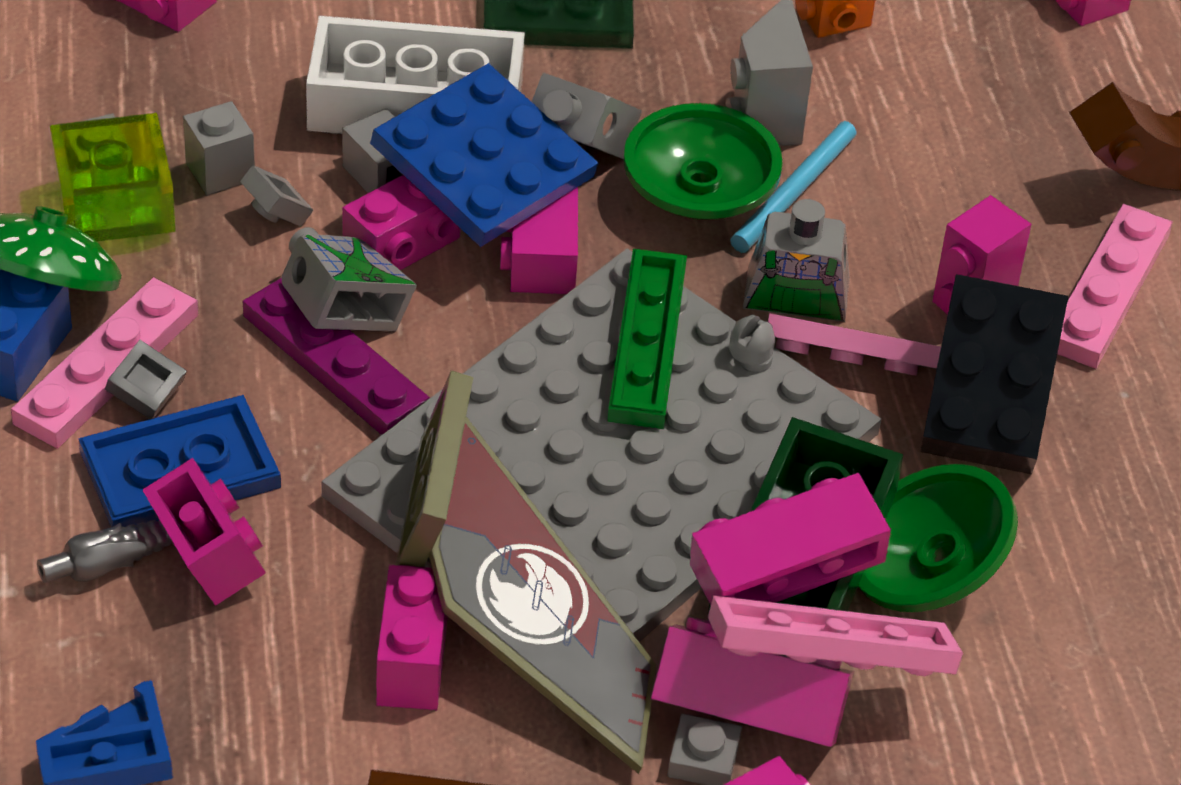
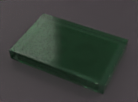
[484,0,634,49]

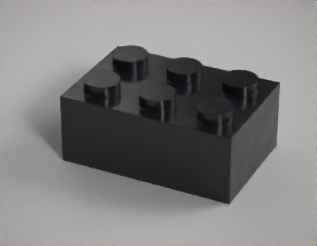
[920,274,1068,474]

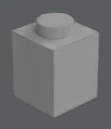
[183,101,255,196]
[343,109,403,193]

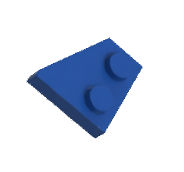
[36,680,173,785]

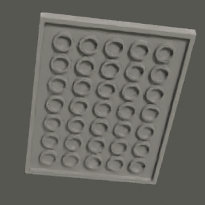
[321,249,881,642]

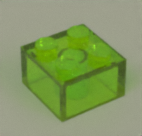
[50,113,176,242]

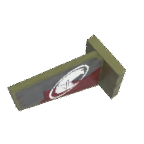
[395,371,656,774]

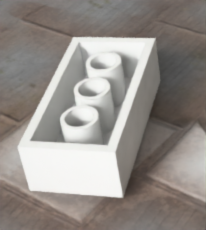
[306,16,525,134]

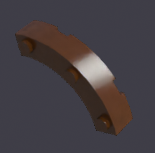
[1069,82,1181,190]

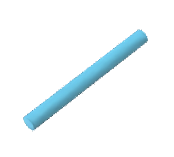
[730,121,857,253]

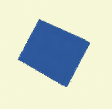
[78,395,281,527]

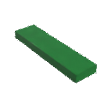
[607,249,687,429]

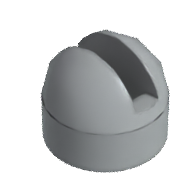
[729,315,775,365]

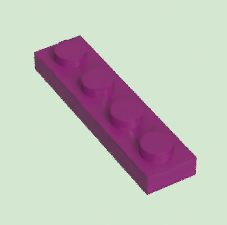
[242,278,430,435]

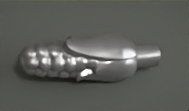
[37,521,172,583]

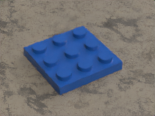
[370,63,598,247]

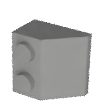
[726,0,813,146]

